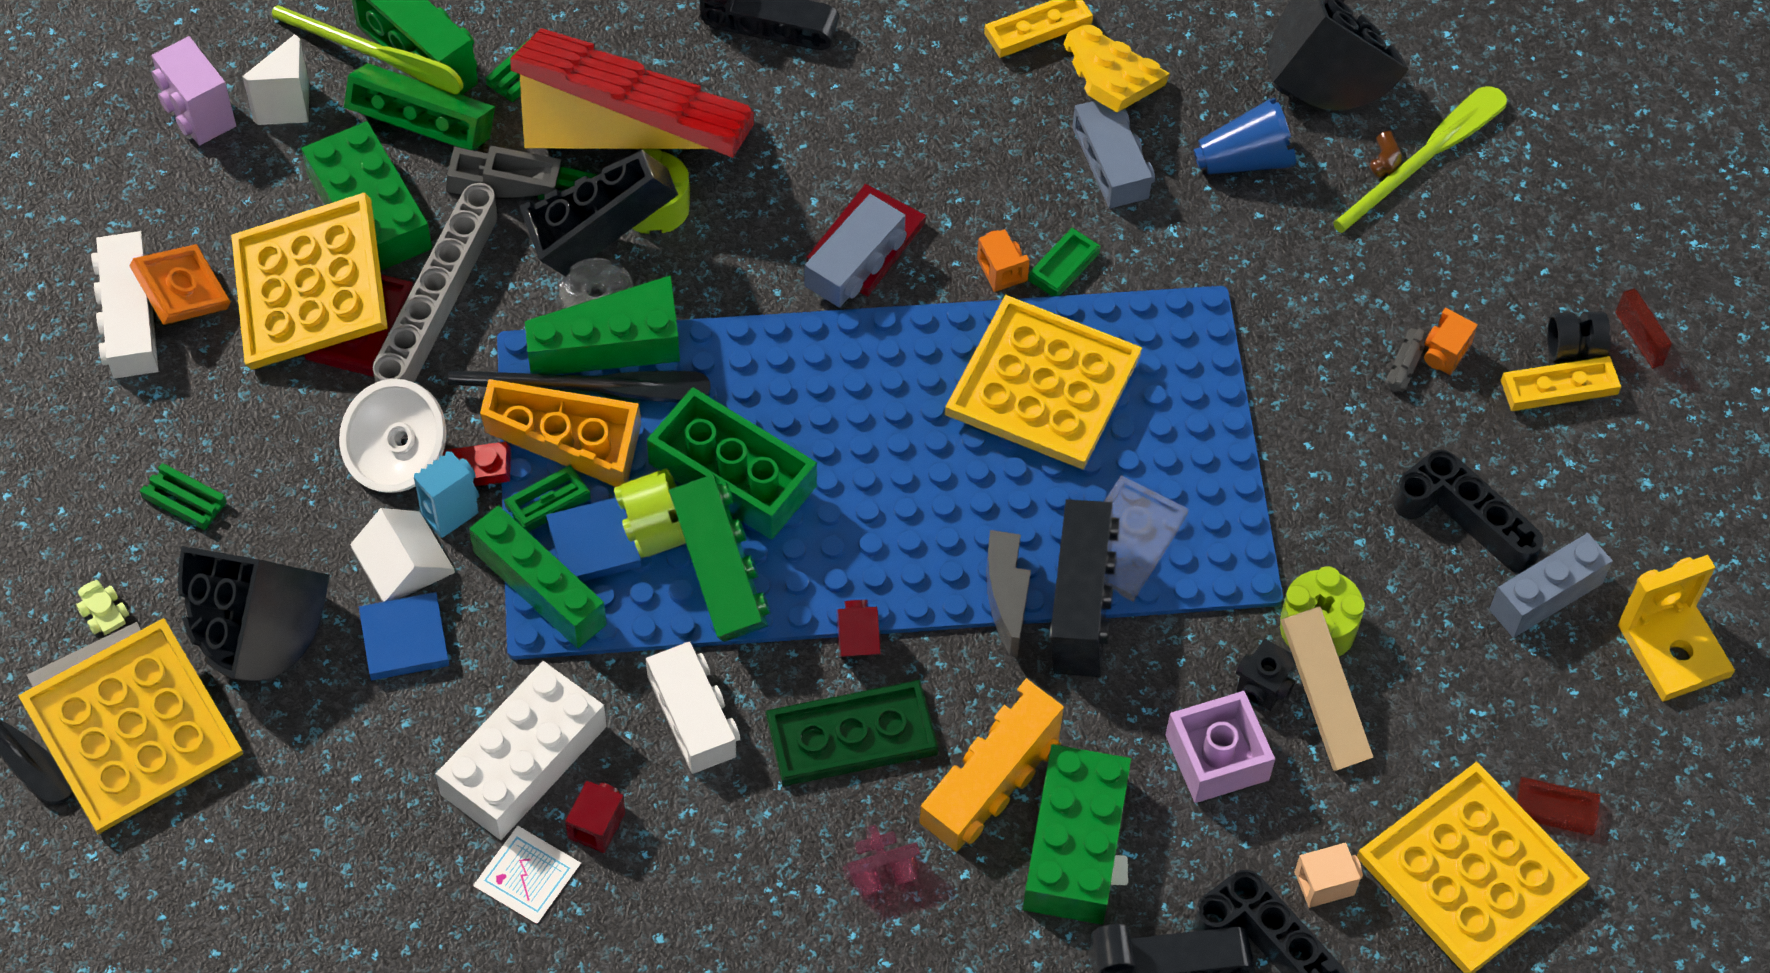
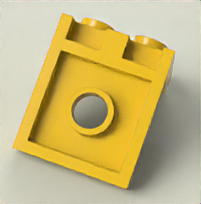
[1618,555,1735,702]

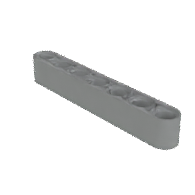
[373,183,498,382]

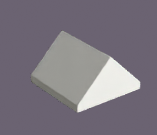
[242,34,309,125]
[350,508,455,602]

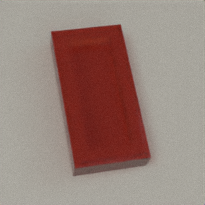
[1615,288,1672,369]
[1516,777,1601,836]

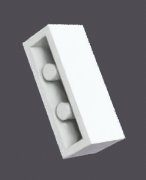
[646,642,740,774]

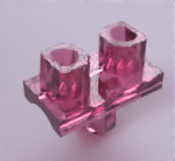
[842,825,921,897]

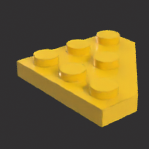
[1064,24,1170,113]

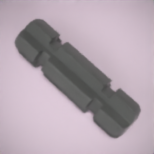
[1386,328,1427,392]

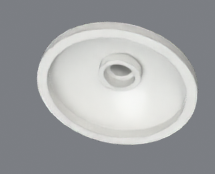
[339,379,446,493]

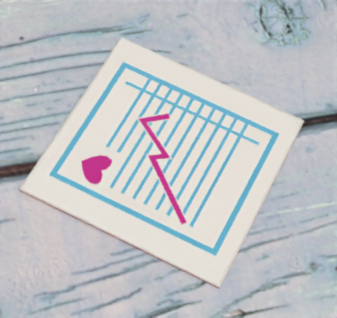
[473,826,581,924]

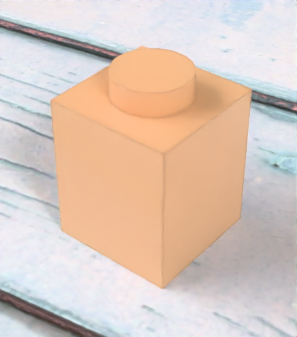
[1295,843,1363,908]

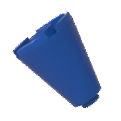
[1193,98,1296,174]

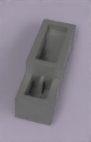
[446,145,561,198]
[986,530,1031,657]

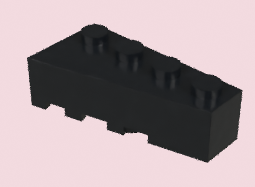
[519,150,678,277]
[1050,499,1120,677]

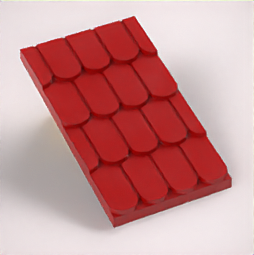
[510,28,754,158]

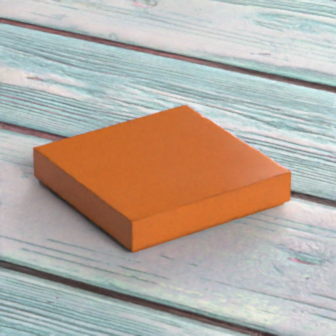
[129,244,231,325]

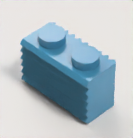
[414,451,479,538]

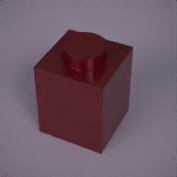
[836,600,880,657]
[565,781,625,853]

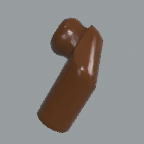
[1370,131,1402,177]

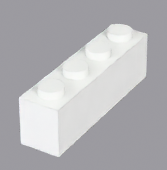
[91,231,159,379]

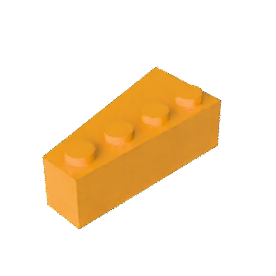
[480,379,641,487]
[919,678,1064,852]

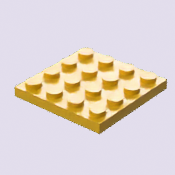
[231,193,387,370]
[945,295,1142,470]
[18,618,243,835]
[1357,762,1590,973]

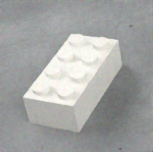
[436,661,607,840]

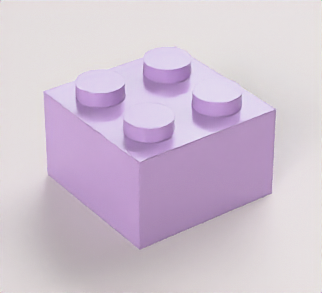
[151,36,236,146]
[1165,691,1275,803]

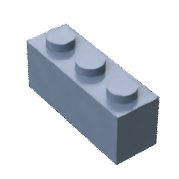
[1072,100,1155,209]
[804,194,907,308]
[1489,533,1613,638]

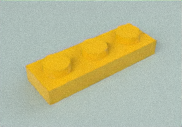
[984,0,1093,58]
[1501,356,1621,411]

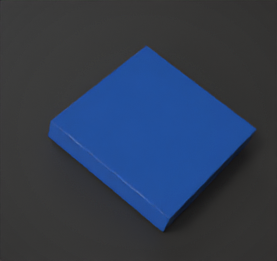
[546,497,641,582]
[359,592,449,681]

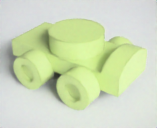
[76,580,130,635]

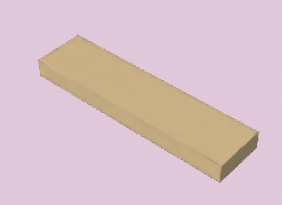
[1280,606,1373,771]

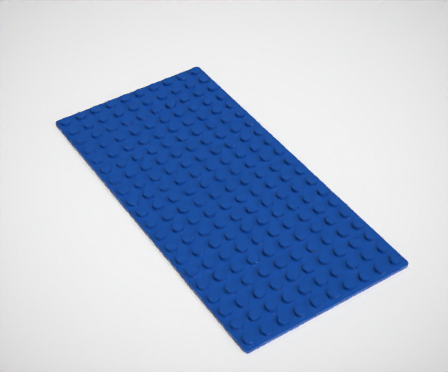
[497,286,1283,660]

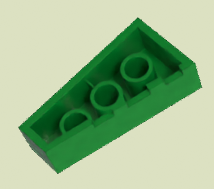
[525,275,680,374]

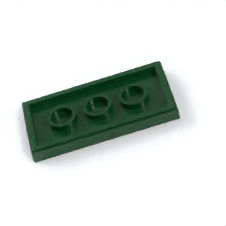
[765,680,939,787]

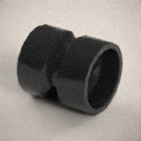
[1547,311,1611,361]

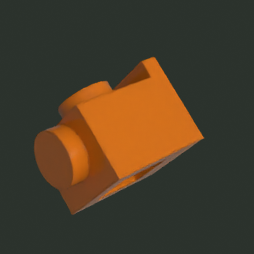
[977,229,1030,292]
[1424,307,1478,375]

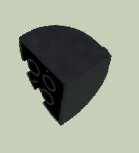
[1268,0,1409,110]
[178,546,330,681]

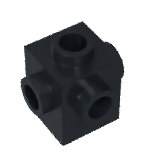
[1235,638,1296,711]

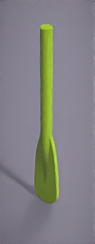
[272,5,463,94]
[1333,86,1507,233]

